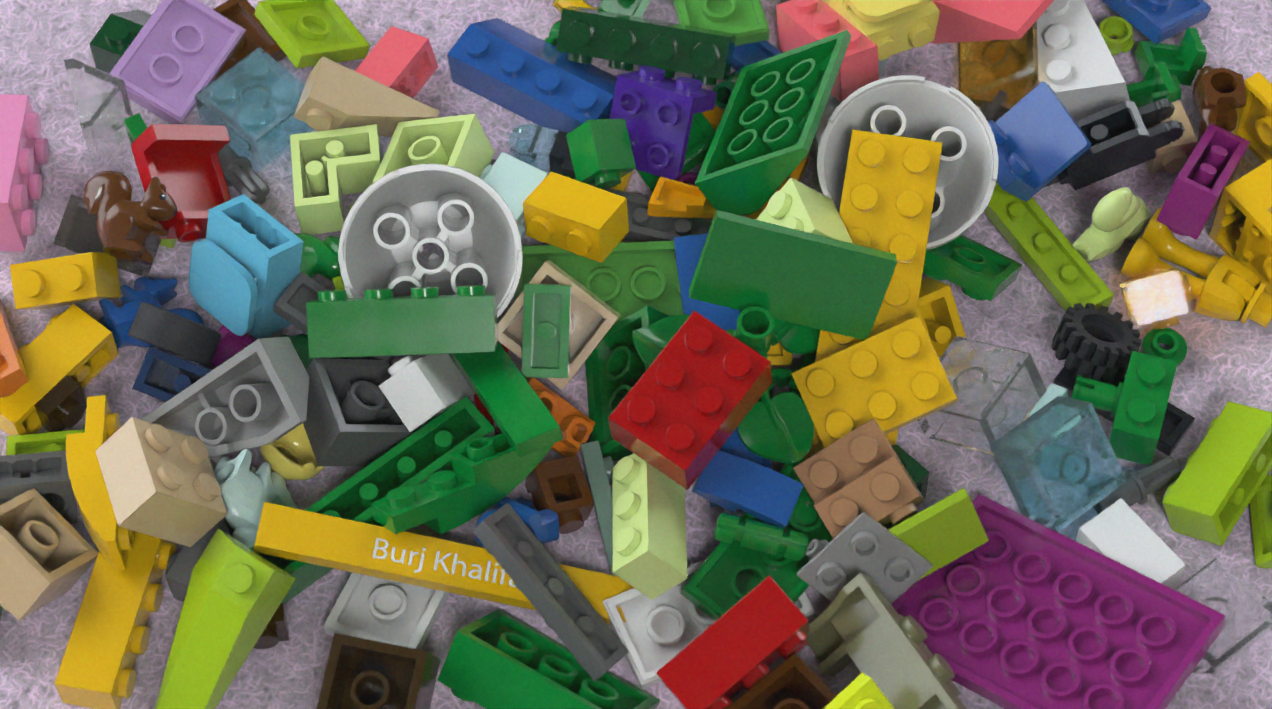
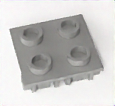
[797,512,933,604]

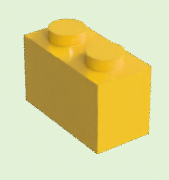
[523,172,629,263]
[10,252,121,310]

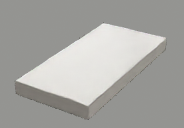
[602,559,815,689]

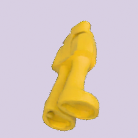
[1121,207,1272,328]

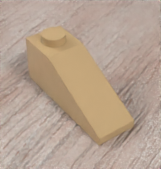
[294,56,439,137]

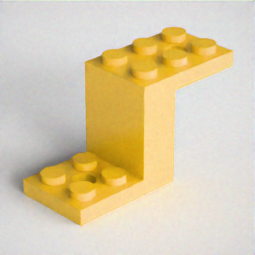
[1209,72,1272,294]

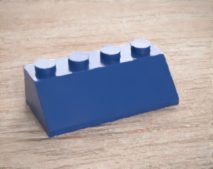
[447,18,617,135]

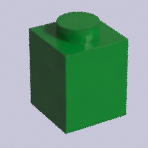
[566,119,636,189]

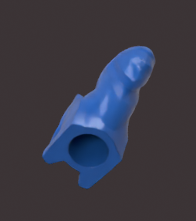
[99,276,205,349]

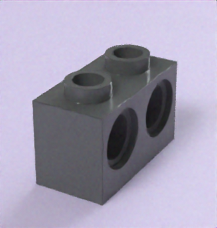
[0,451,77,523]

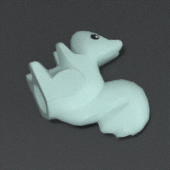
[214,449,297,548]

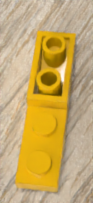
[66,395,134,571]

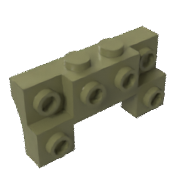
[806,573,966,709]

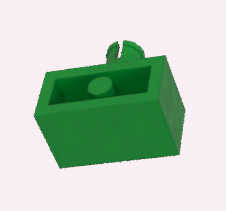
[1070,351,1178,466]

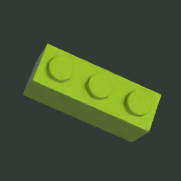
[1163,401,1272,546]

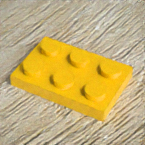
[791,315,959,448]

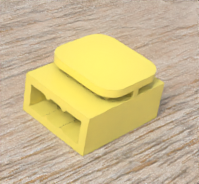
[822,0,940,60]

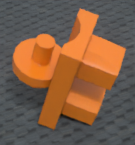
[526,377,596,458]

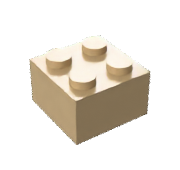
[497,260,621,390]
[96,417,228,547]
[0,488,98,621]

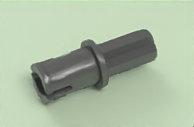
[217,144,270,204]
[1090,457,1181,514]

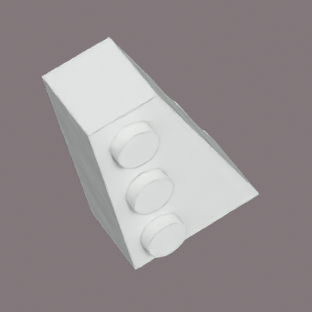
[1036,0,1130,121]

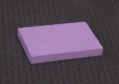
[105,0,246,124]

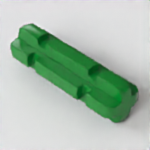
[714,513,808,561]

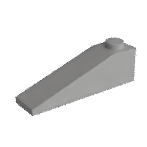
[141,337,310,458]

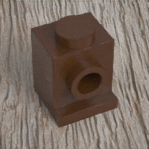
[525,455,594,534]

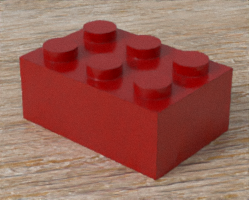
[608,310,772,490]
[656,575,810,709]

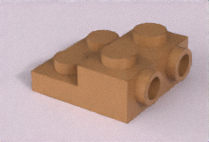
[793,418,925,539]

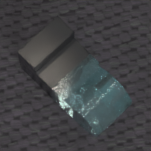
[509,124,576,180]

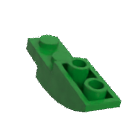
[370,433,555,534]

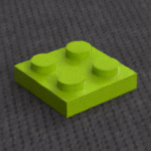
[254,0,371,69]

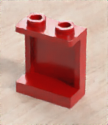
[130,124,231,243]

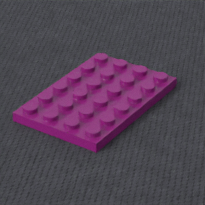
[891,494,1226,709]

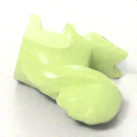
[1072,187,1151,263]

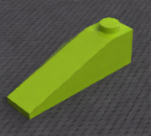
[155,529,296,709]

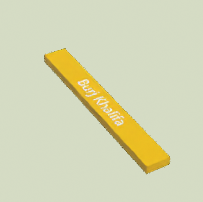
[253,502,634,626]

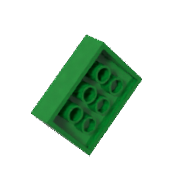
[695,30,852,216]

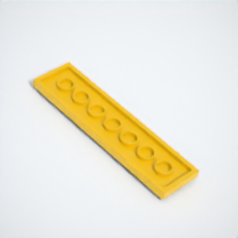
[804,129,943,460]

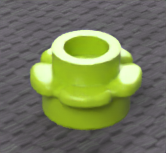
[1099,16,1134,55]

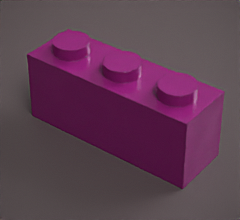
[1156,123,1250,240]

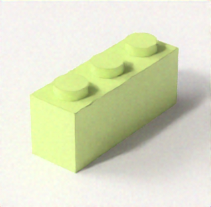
[612,453,687,600]

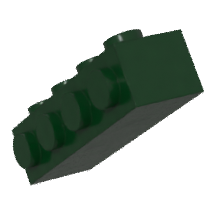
[556,6,736,85]

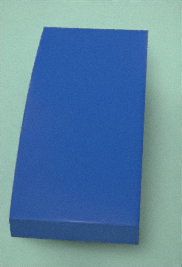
[691,451,804,528]

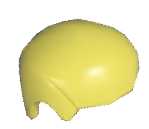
[260,423,325,480]

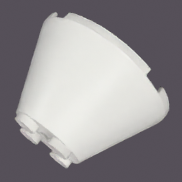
[817,75,998,250]
[338,164,523,318]

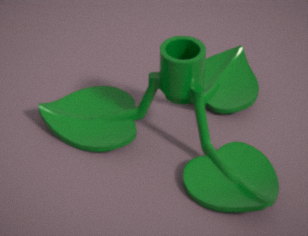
[632,306,820,464]

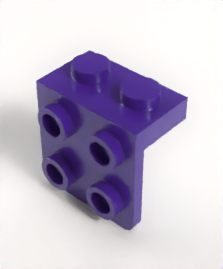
[609,66,717,180]

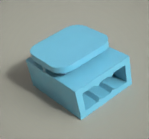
[188,194,304,339]

